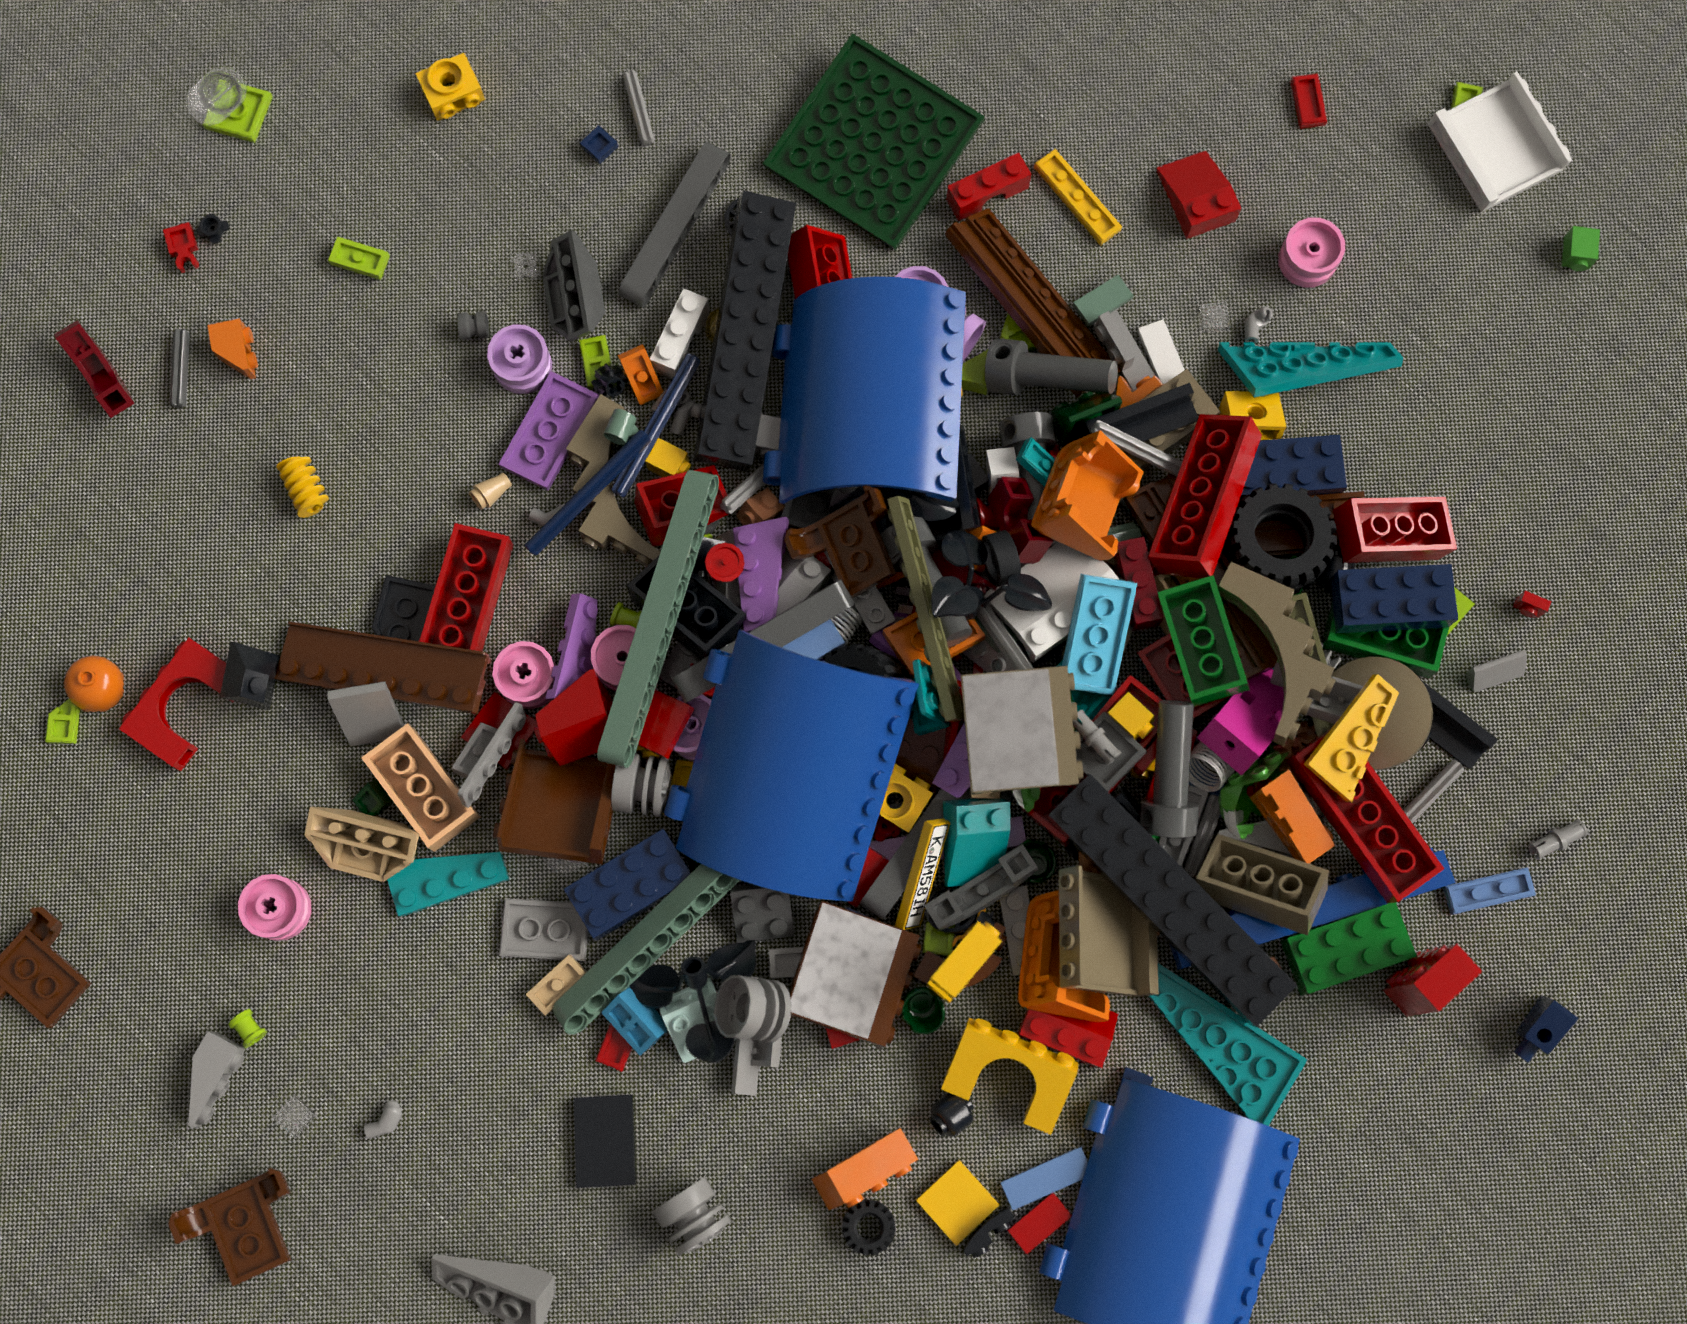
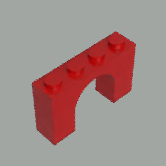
[119,637,234,771]

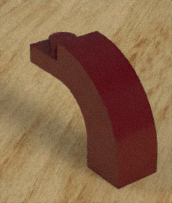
[54,320,135,418]

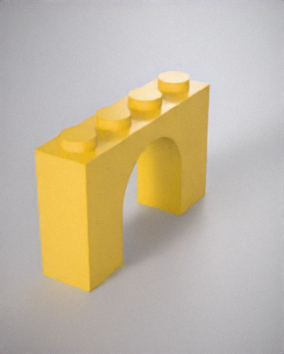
[926,921,1002,1004]
[941,1018,1079,1135]

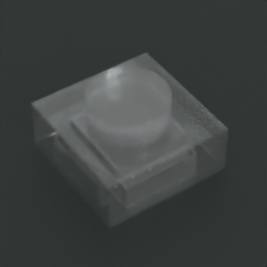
[1198,301,1230,333]
[273,1095,316,1137]

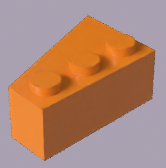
[1249,770,1335,864]
[812,1128,918,1211]

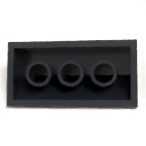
[626,556,746,660]

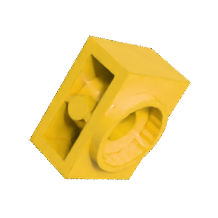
[415,53,485,121]
[1218,391,1286,440]
[879,764,933,833]

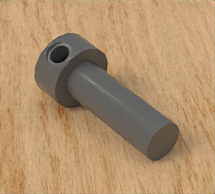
[985,338,1118,395]
[999,412,1057,542]
[880,517,972,648]
[1140,700,1199,838]

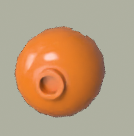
[64,655,125,712]

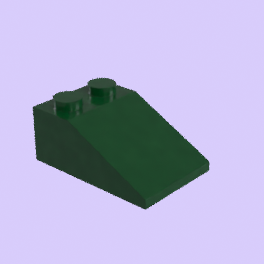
[1051,392,1122,448]

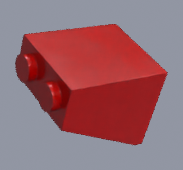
[534,668,613,766]

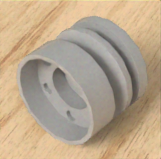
[611,753,672,817]
[714,975,791,1042]
[652,1177,732,1256]

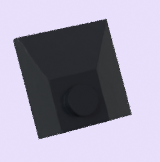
[220,642,280,710]

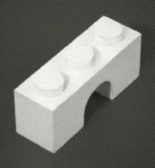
[650,288,710,379]

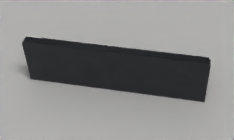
[1083,383,1199,450]
[1421,680,1498,769]

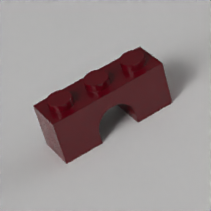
[987,477,1053,564]
[1114,537,1164,631]

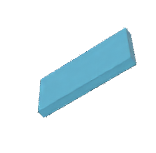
[1062,573,1137,695]

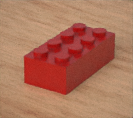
[1333,497,1457,563]
[1383,944,1483,1017]

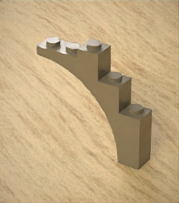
[566,394,660,567]
[1218,562,1336,747]

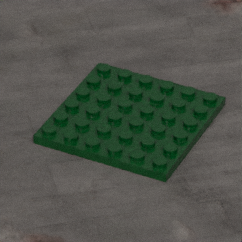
[763,33,985,251]

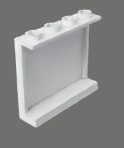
[1428,72,1572,213]

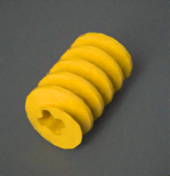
[276,456,329,518]

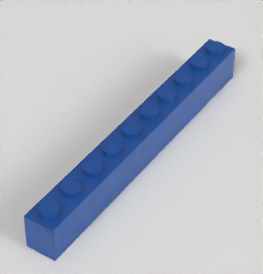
[1169,848,1456,970]

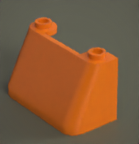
[1031,430,1144,561]
[1018,890,1110,1022]

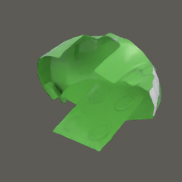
[1218,742,1291,839]

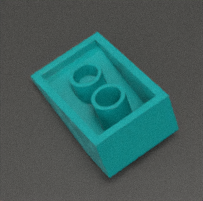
[943,798,1011,887]

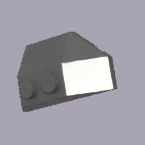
[542,230,606,342]

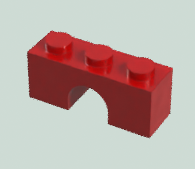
[946,152,1032,222]

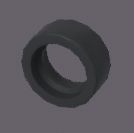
[981,530,1021,587]

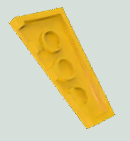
[1304,674,1399,802]

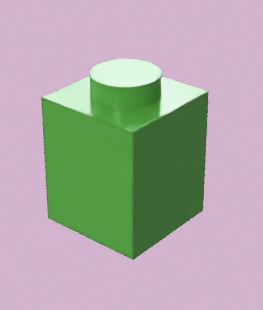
[1562,226,1600,271]

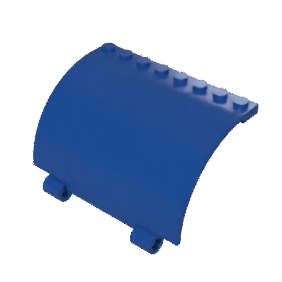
[763,277,966,504]
[664,630,919,902]
[1039,1078,1300,1324]

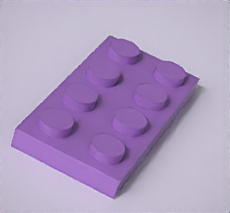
[499,371,599,491]

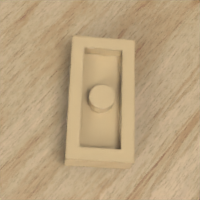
[526,954,587,1016]

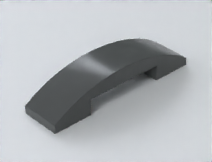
[924,844,1038,930]

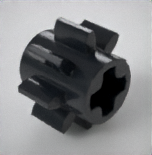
[591,363,628,399]

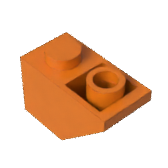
[207,318,258,379]

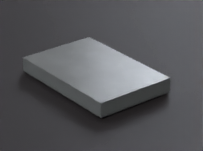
[327,682,404,746]
[499,898,589,962]

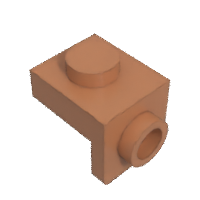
[737,488,785,526]

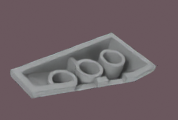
[741,550,831,630]
[431,1254,554,1324]

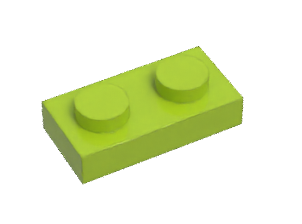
[328,236,390,280]

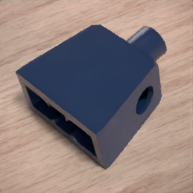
[1514,995,1579,1063]

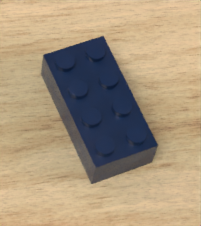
[1239,435,1347,501]
[1330,564,1458,633]
[564,829,691,942]

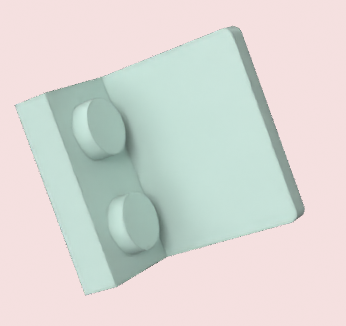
[659,978,736,1063]

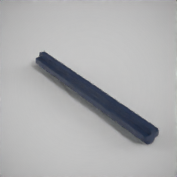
[611,353,700,498]
[525,430,651,556]

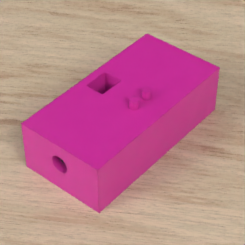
[1197,669,1284,776]

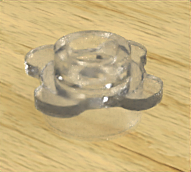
[513,253,540,280]

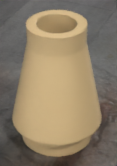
[469,472,512,510]

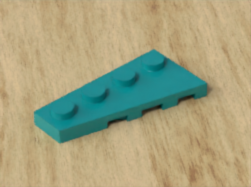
[387,852,510,917]

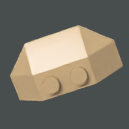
[304,807,419,882]

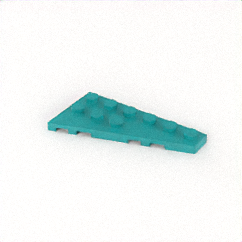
[1218,342,1404,397]
[1148,963,1308,1126]

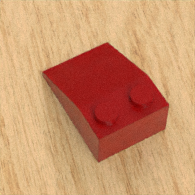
[1156,150,1242,239]
[634,465,728,547]

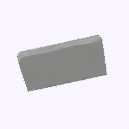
[1465,650,1527,692]

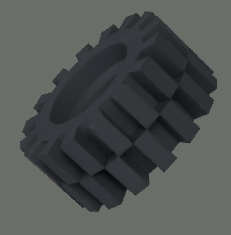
[842,1199,896,1256]

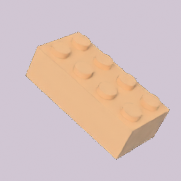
[361,723,480,852]

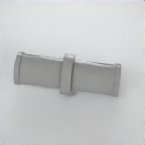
[1073,710,1121,765]
[1528,819,1588,860]

